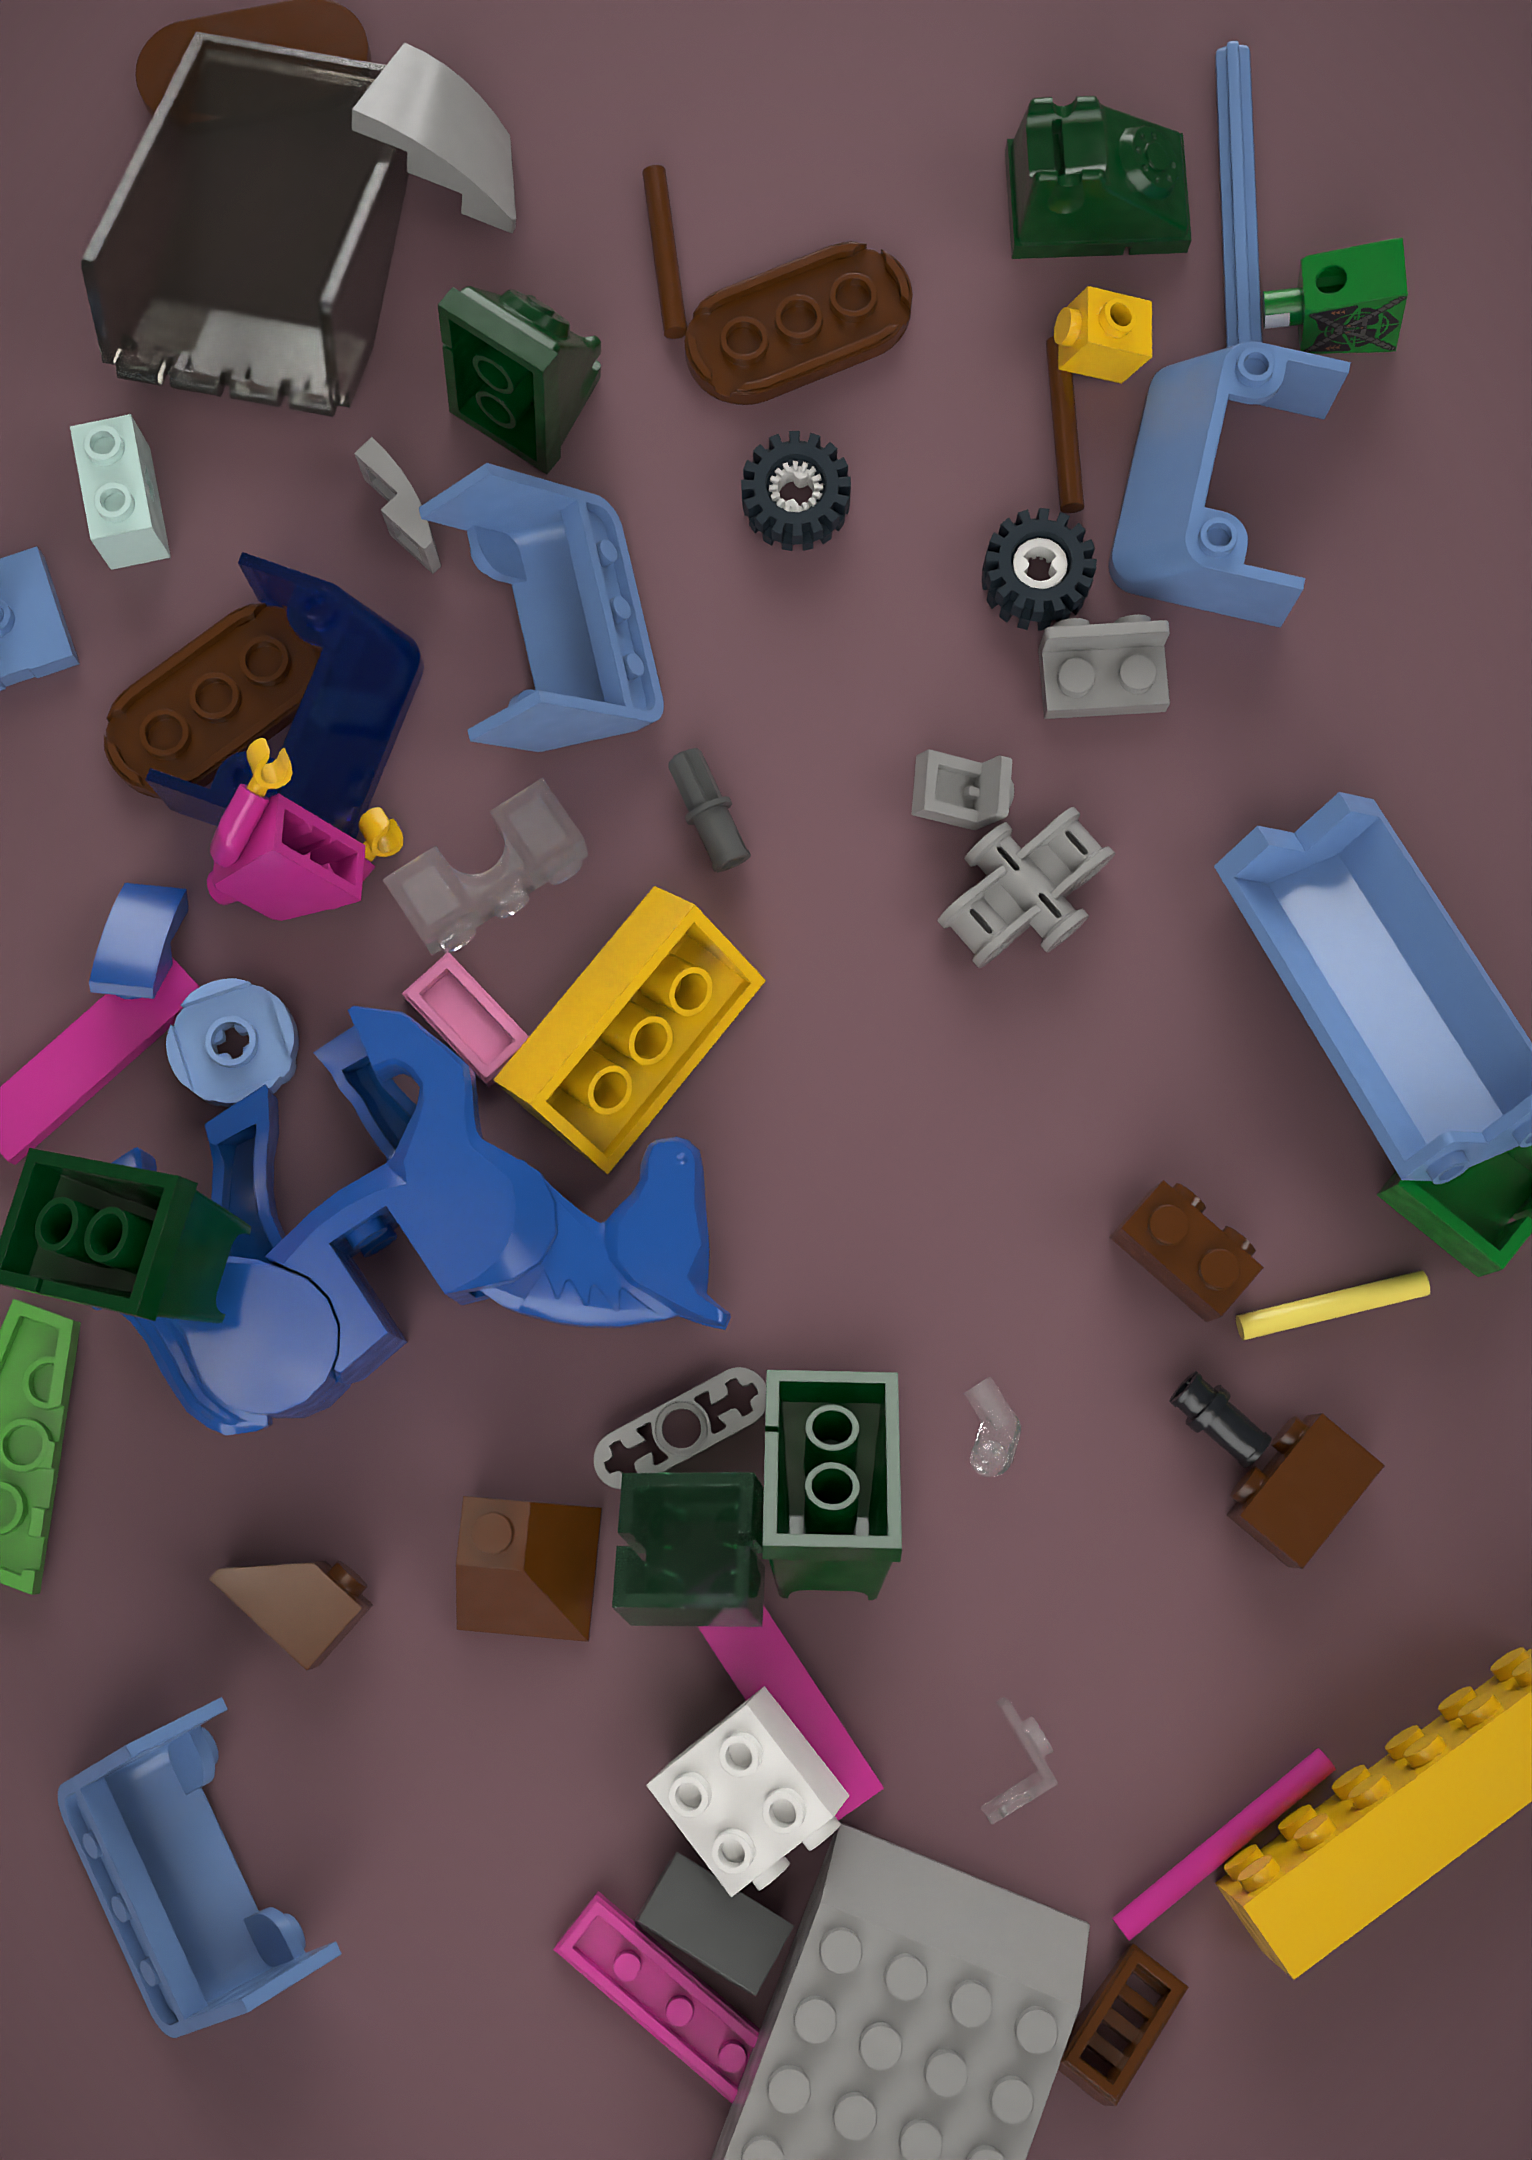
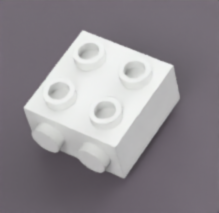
[646,1686,850,1897]

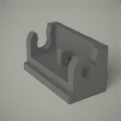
[634,1852,794,1996]

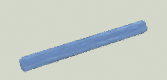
[1215,41,1263,348]

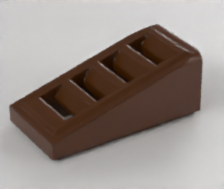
[1058,1943,1189,2106]

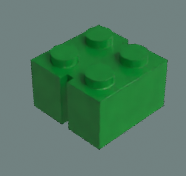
[1376,1145,1532,1277]

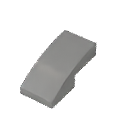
[354,437,441,574]

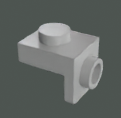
[911,749,1014,830]

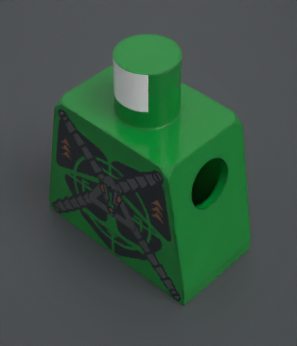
[1262,237,1408,354]

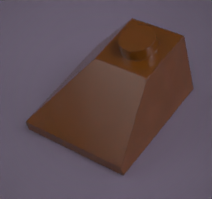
[456,1496,602,1642]

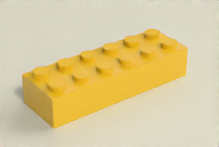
[1215,1647,1532,1980]

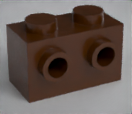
[1109,1180,1264,1323]

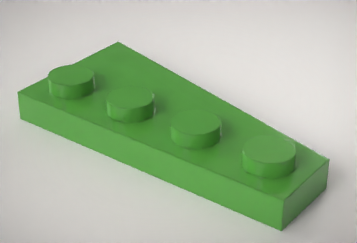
[0,1299,81,1595]

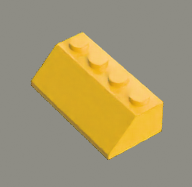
[493,886,766,1175]

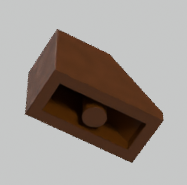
[209,1560,373,1671]

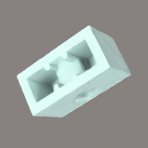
[70,414,171,570]

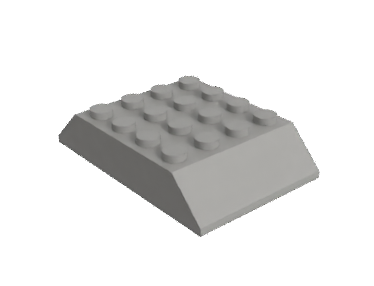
[711,1821,1090,2160]

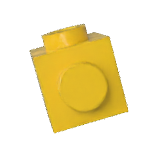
[1054,286,1152,384]

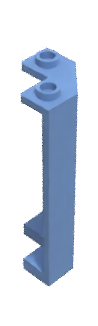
[1214,792,1532,1184]

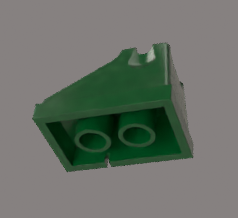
[1005,96,1192,259]
[438,286,601,474]
[0,1148,251,1324]
[762,1370,902,1600]

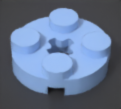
[166,978,299,1107]

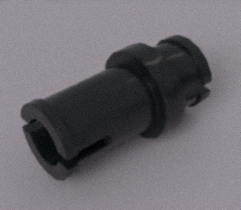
[1169,1371,1272,1468]

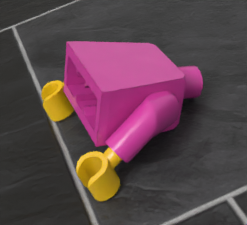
[207,738,403,921]

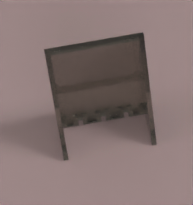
[81,32,409,417]

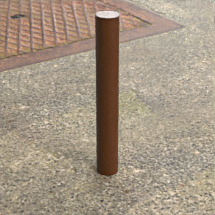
[642,165,687,339]
[1046,336,1084,513]

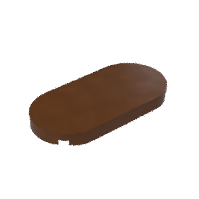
[135,0,371,136]
[684,241,913,405]
[104,603,330,799]

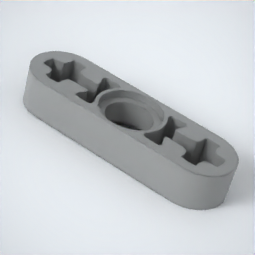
[594,1367,766,1490]

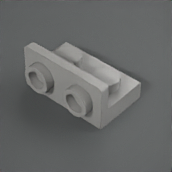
[1038,615,1170,719]

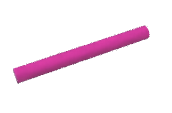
[1112,1748,1336,1941]

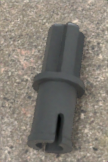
[668,748,751,873]

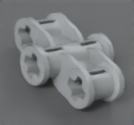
[937,807,1115,968]

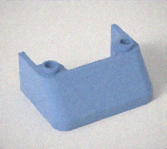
[1109,341,1351,628]
[419,463,664,752]
[57,1697,342,2038]

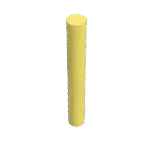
[1236,1270,1430,1341]

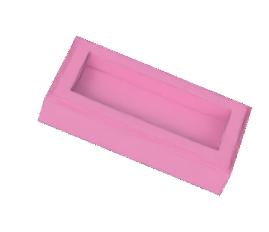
[402,952,529,1088]

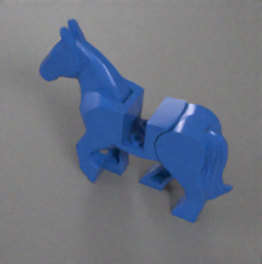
[92,1006,731,1436]

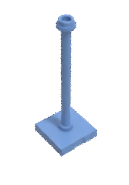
[0,546,80,691]

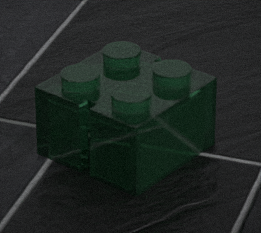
[612,1472,765,1627]

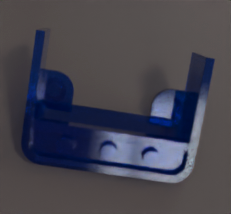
[145,552,424,839]

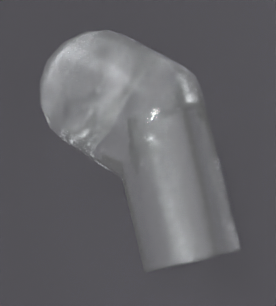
[963,1376,1022,1477]

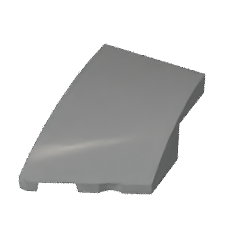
[352,42,516,233]

